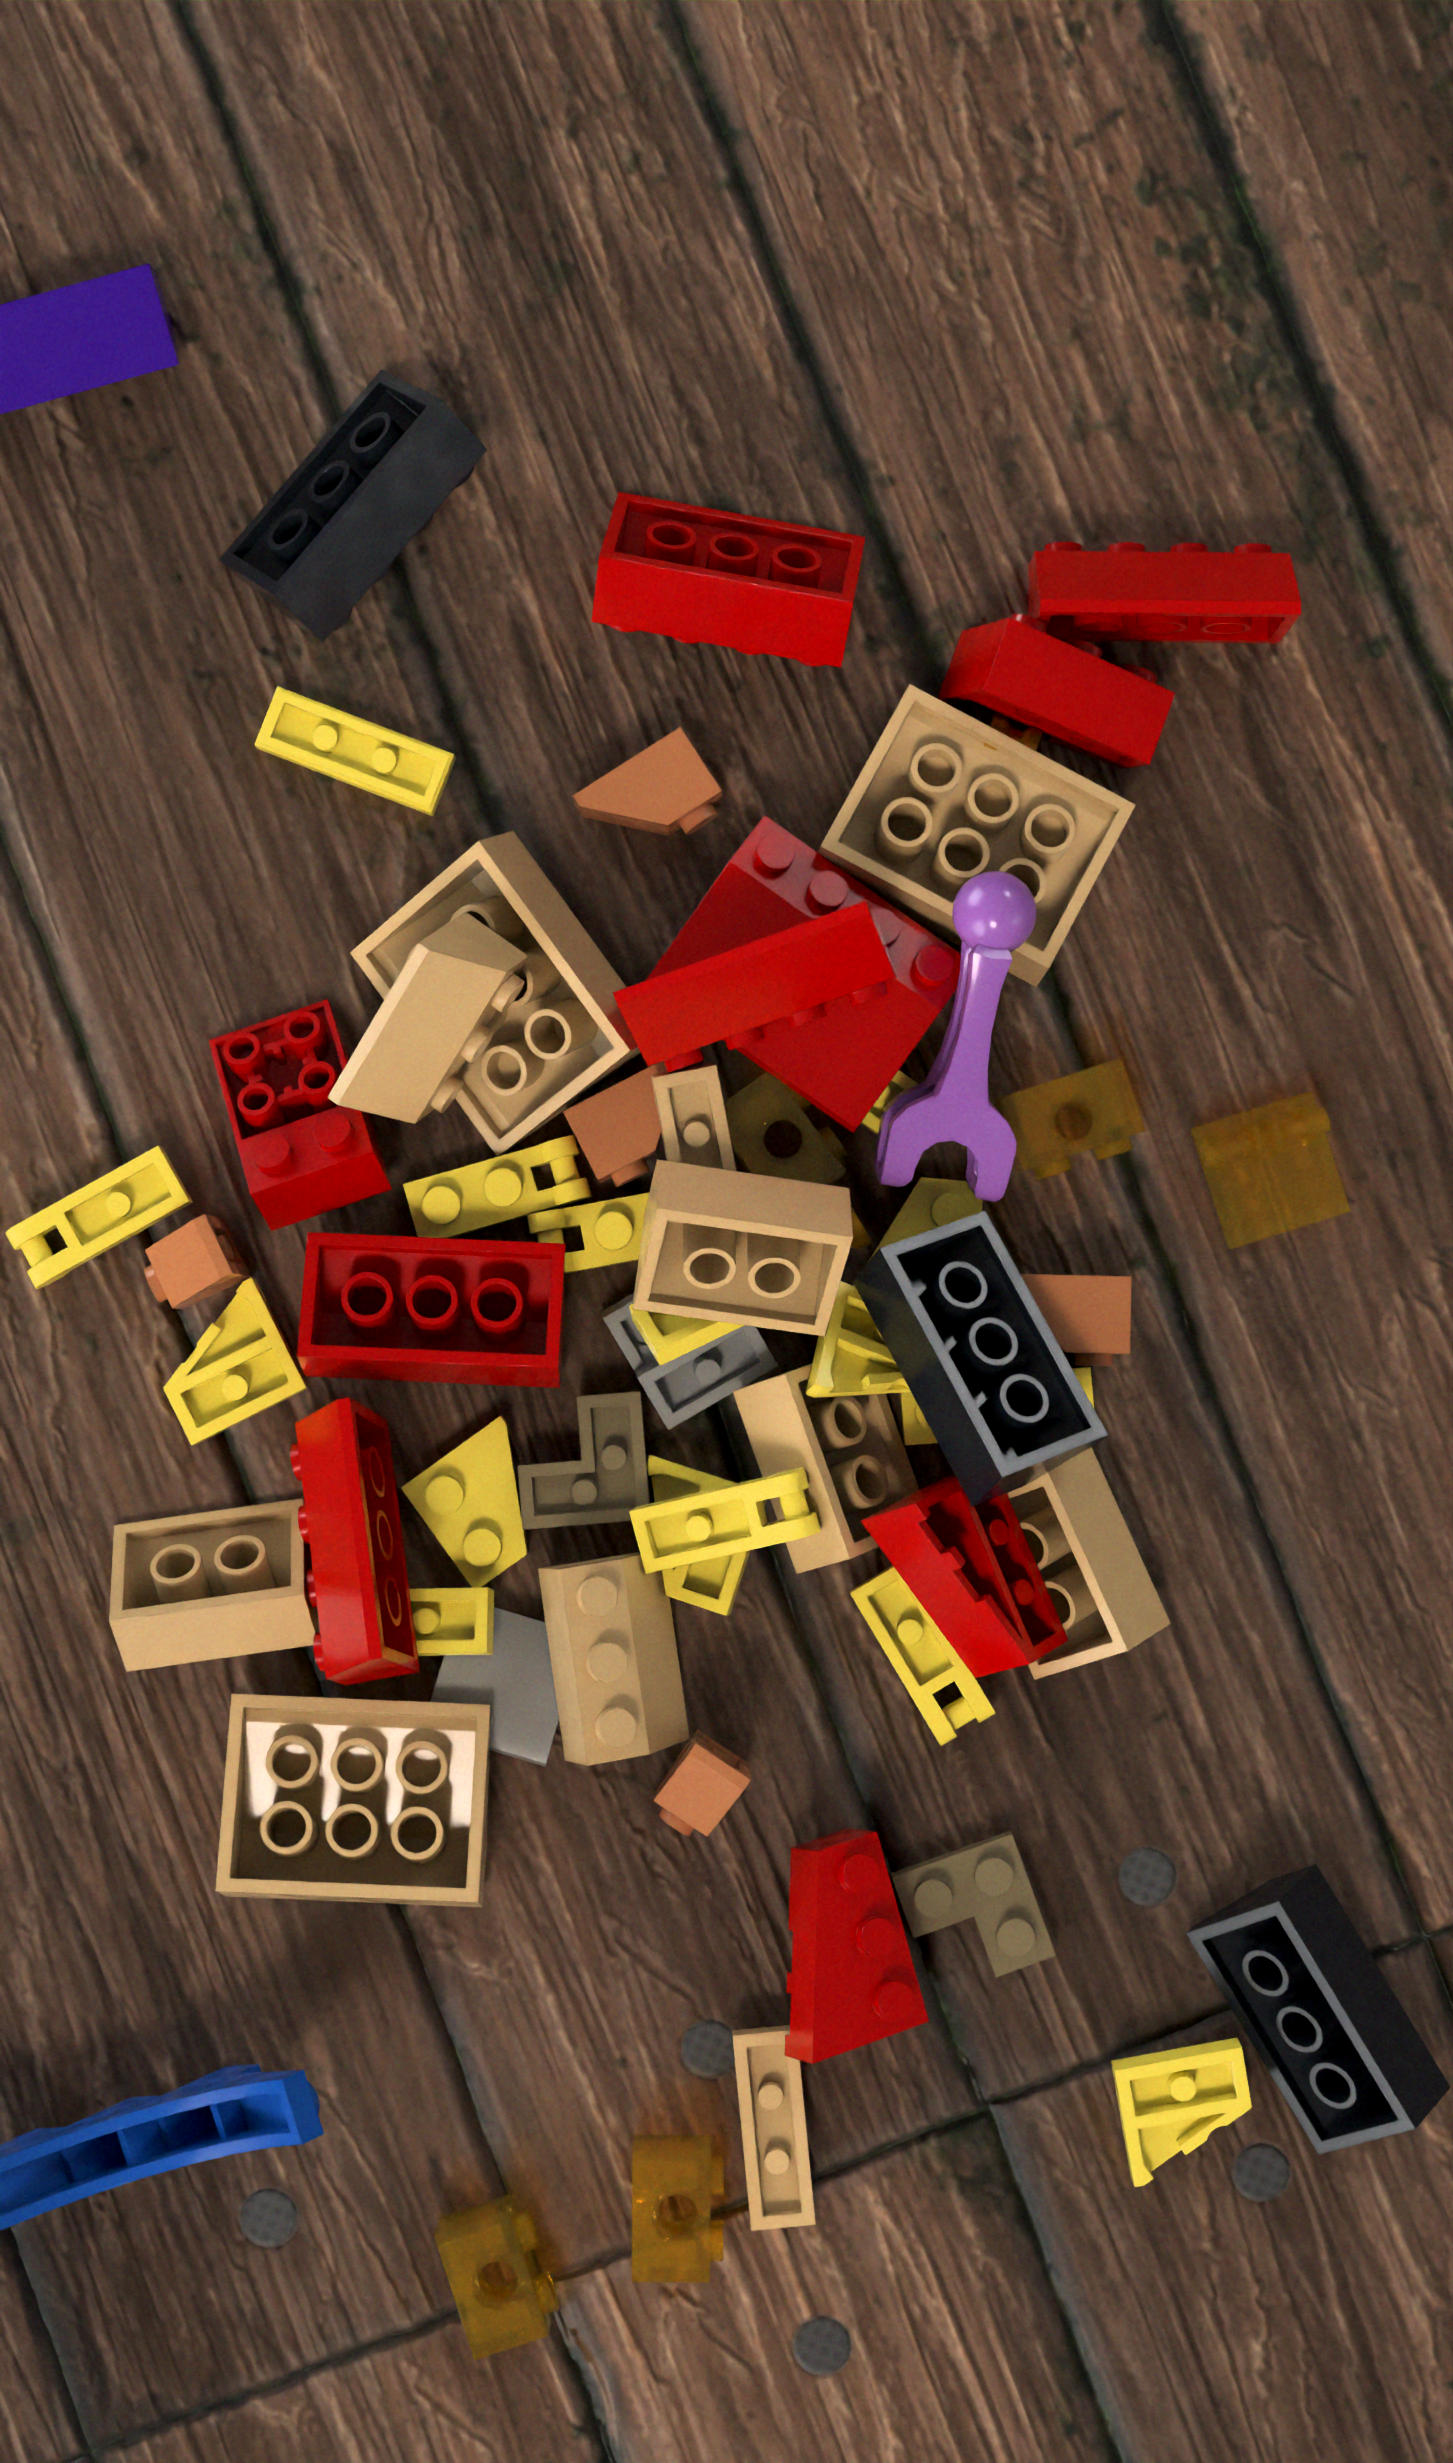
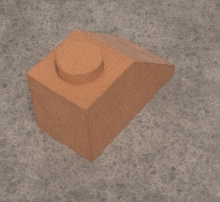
[572,727,722,836]
[563,1061,682,1187]
[143,1214,251,1309]
[1020,1274,1132,1367]
[653,1729,751,1837]

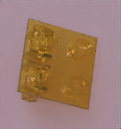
[1190,1091,1351,1250]

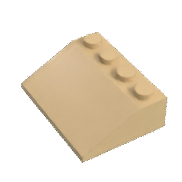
[818,684,1136,987]
[350,831,641,1157]
[215,1694,491,1907]

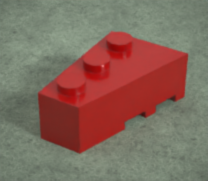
[937,613,1175,769]
[861,1474,1069,1678]
[784,1828,929,2064]

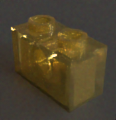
[994,1058,1146,1181]
[724,1072,849,1185]
[632,2135,724,2283]
[434,2194,559,2361]

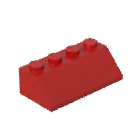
[591,492,866,668]
[1028,542,1301,643]
[613,900,897,1073]
[297,1232,566,1388]
[290,1397,420,1685]

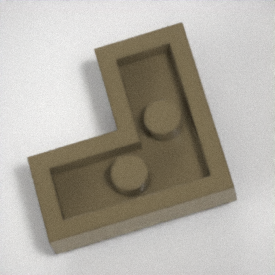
[518,1391,650,1530]
[890,1830,1056,1977]

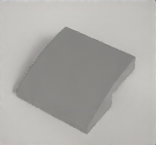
[600,1293,778,1430]
[430,1607,559,1767]

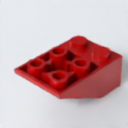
[208,999,392,1231]

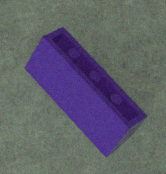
[0,263,180,414]

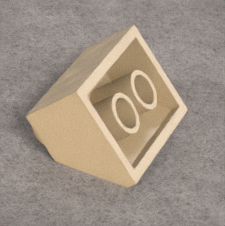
[327,912,529,1124]
[633,1159,853,1337]
[733,1363,919,1574]
[1007,1447,1171,1680]
[109,1498,318,1672]
[538,1552,690,1766]

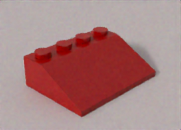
[646,815,961,1133]

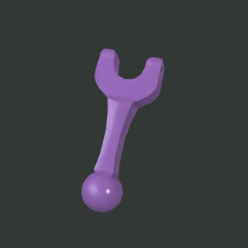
[874,871,1037,1202]

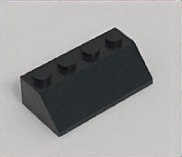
[219,370,487,642]
[853,1211,1108,1507]
[1186,1864,1451,2155]

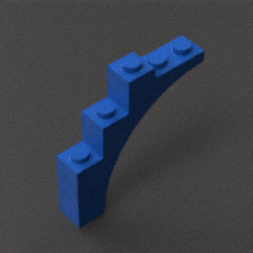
[0,2064,324,2231]

